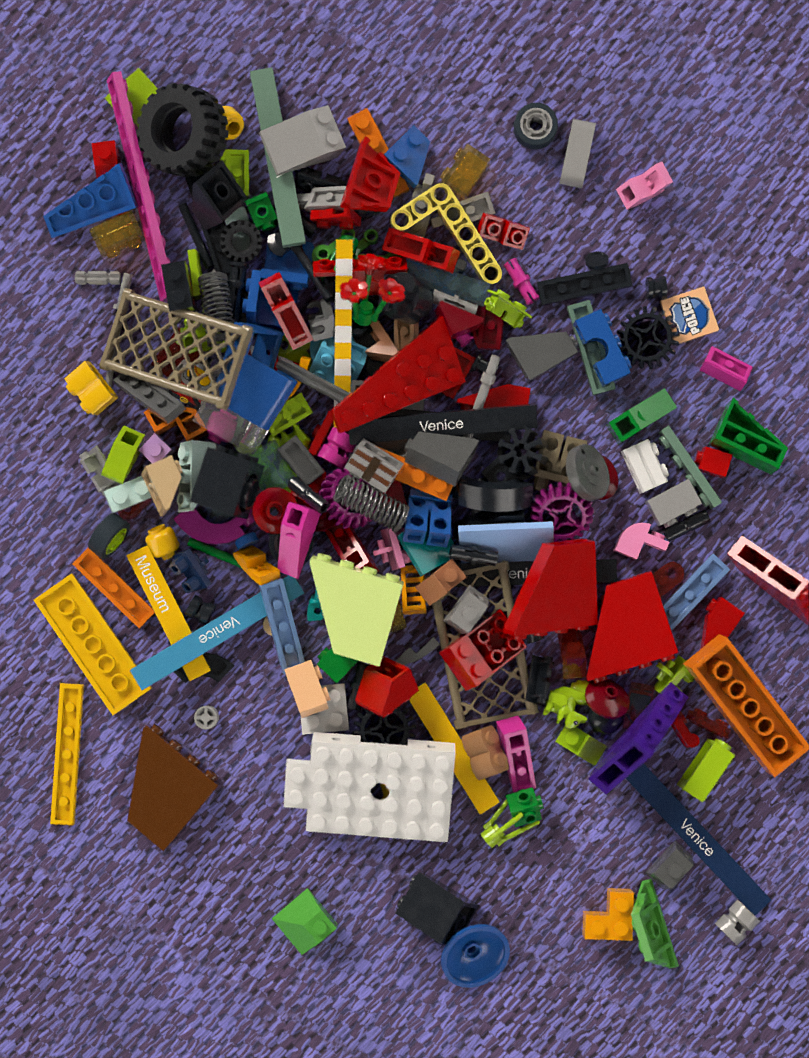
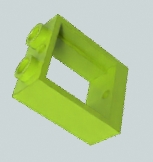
[676,738,735,802]

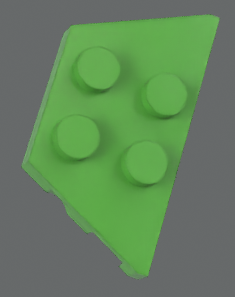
[631,879,679,968]

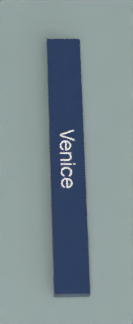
[626,763,771,916]

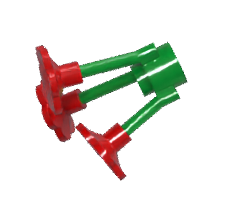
[340,254,405,326]

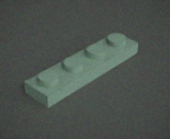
[567,300,616,396]
[658,425,722,509]

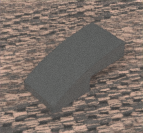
[395,637,439,665]

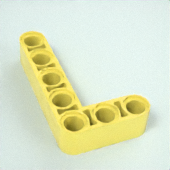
[390,183,502,284]

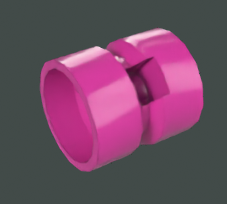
[317,427,357,469]

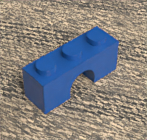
[573,309,632,387]

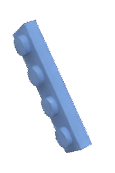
[663,553,730,631]
[259,578,305,674]

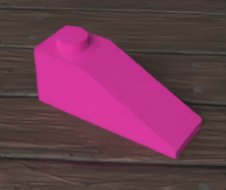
[496,716,536,793]

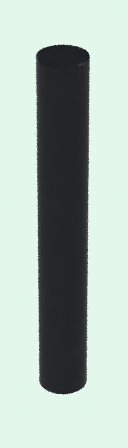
[178,203,214,270]

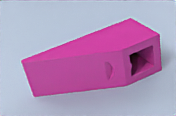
[277,502,320,579]

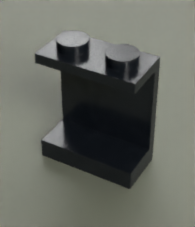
[161,261,198,319]

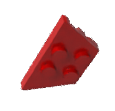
[340,136,401,212]

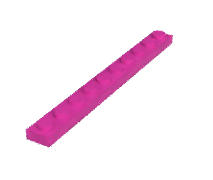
[106,71,171,302]

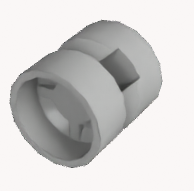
[715,899,760,945]

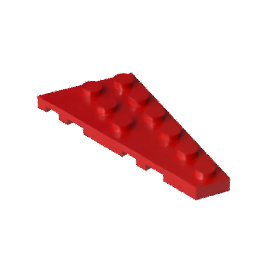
[330,316,466,433]

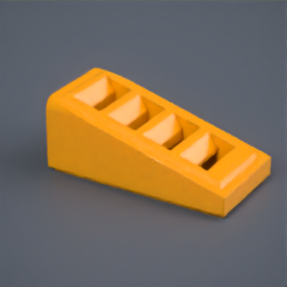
[401,565,427,615]

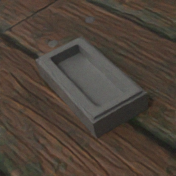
[276,435,325,485]

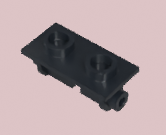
[297,167,346,192]
[525,655,555,706]

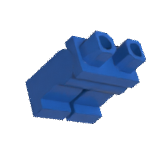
[402,487,452,548]

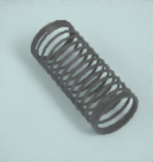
[198,272,234,348]
[334,474,410,532]

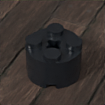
[378,272,434,324]

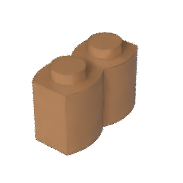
[462,725,509,780]

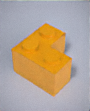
[582,888,634,941]

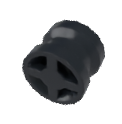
[645,276,667,300]

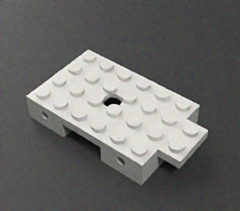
[284,732,455,842]

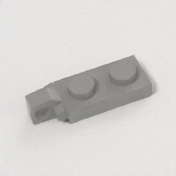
[403,173,437,238]
[297,186,346,212]
[430,192,496,230]

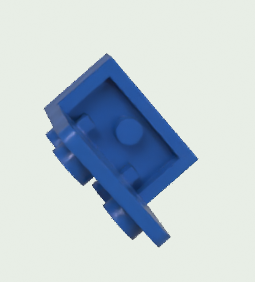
[261,241,314,290]
[242,270,299,328]

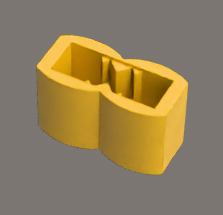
[64,361,118,415]

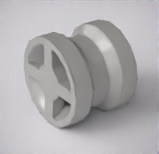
[194,705,219,730]

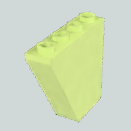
[310,553,404,666]

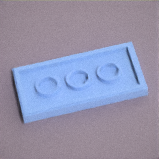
[458,522,554,563]

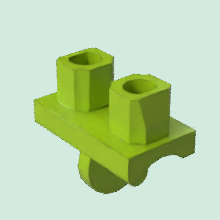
[653,655,694,693]

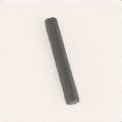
[276,357,350,403]

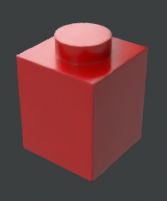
[694,446,732,478]

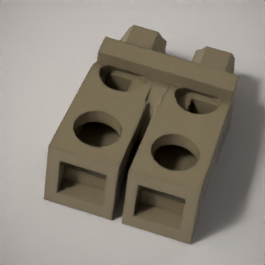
[533,430,588,491]

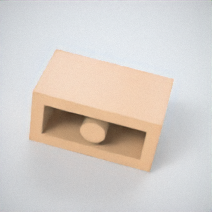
[284,660,330,718]

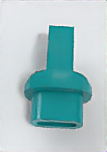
[307,589,324,621]

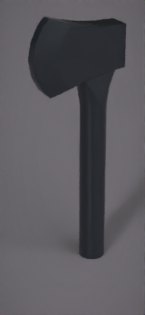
[267,232,334,302]

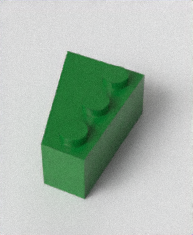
[708,397,788,475]

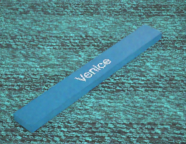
[130,575,304,690]

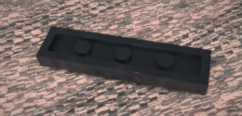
[536,263,633,306]

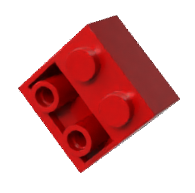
[355,656,419,718]

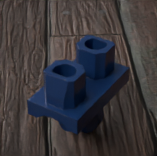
[169,549,212,593]

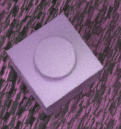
[138,433,175,463]

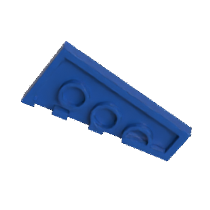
[43,163,138,238]

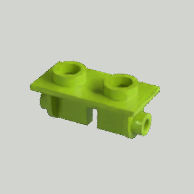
[484,289,532,328]

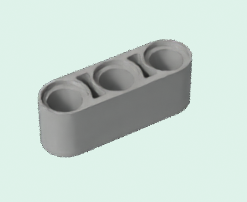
[559,119,596,188]

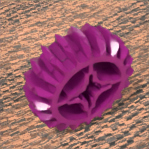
[319,467,379,529]
[530,481,594,542]

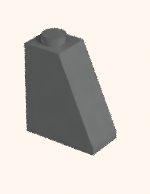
[505,332,579,383]
[404,432,479,486]

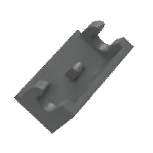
[307,298,335,342]

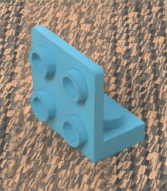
[308,336,368,384]

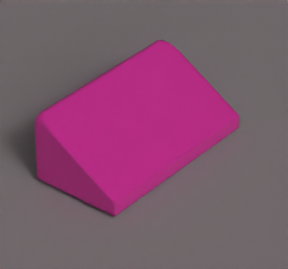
[700,346,753,391]

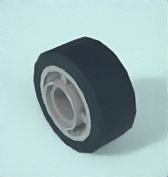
[514,103,558,150]

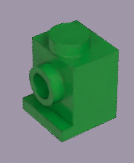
[245,192,278,232]

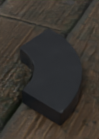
[174,653,235,683]

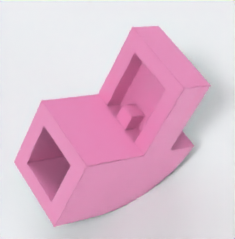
[616,162,673,209]
[613,523,669,560]

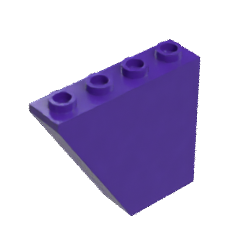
[588,682,689,794]

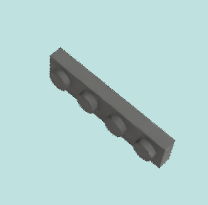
[113,366,186,424]

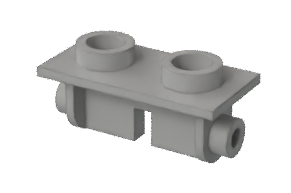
[79,445,121,496]

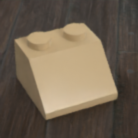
[141,455,183,517]

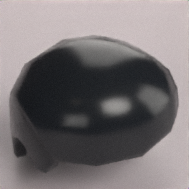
[587,708,624,736]

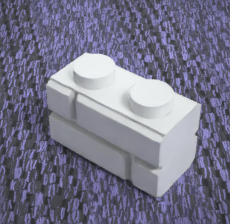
[621,439,669,494]

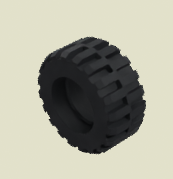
[136,83,228,177]

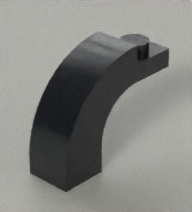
[450,475,533,512]

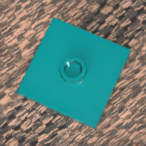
[397,520,455,577]

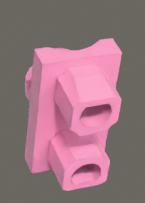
[373,528,411,571]

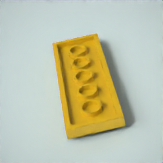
[33,573,152,715]

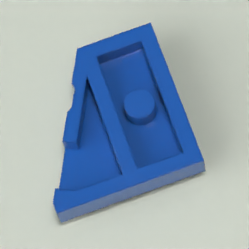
[384,125,430,189]

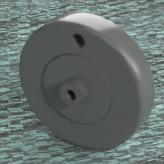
[566,444,610,501]

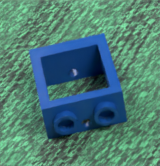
[223,322,284,369]

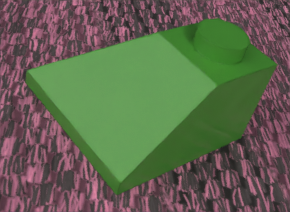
[272,888,338,955]

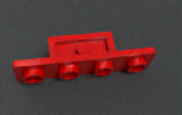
[313,256,407,295]

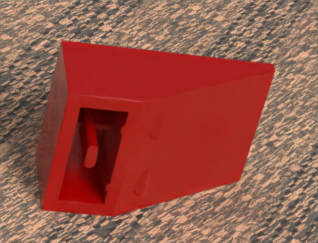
[439,609,527,691]

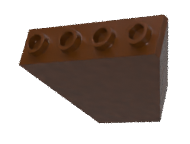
[127,724,220,851]

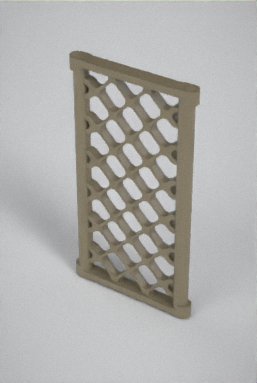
[99,288,253,411]
[425,560,539,730]

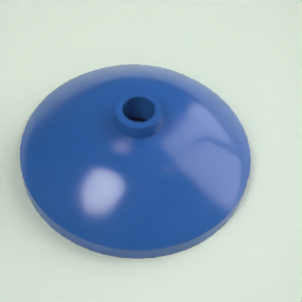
[441,924,510,988]

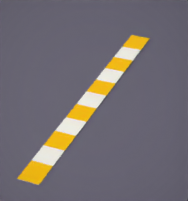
[334,240,353,427]

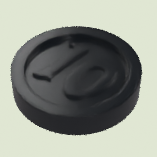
[585,251,609,270]

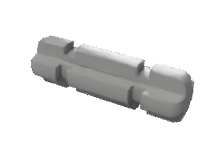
[75,271,121,285]

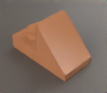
[365,320,398,362]
[415,559,466,606]

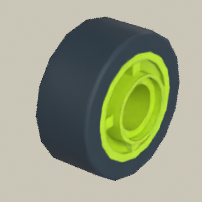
[88,513,130,559]

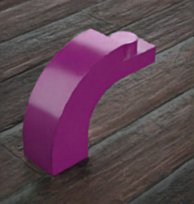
[174,507,255,545]

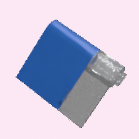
[192,347,298,455]

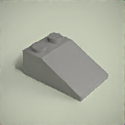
[259,105,346,175]

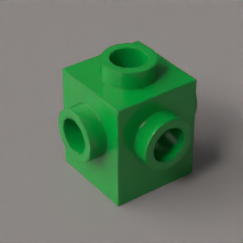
[506,787,544,827]

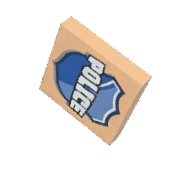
[660,287,719,344]

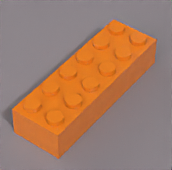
[683,634,809,777]

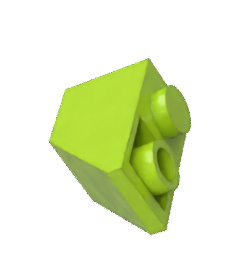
[101,426,145,484]

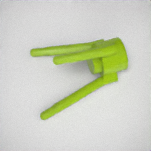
[481,800,540,848]

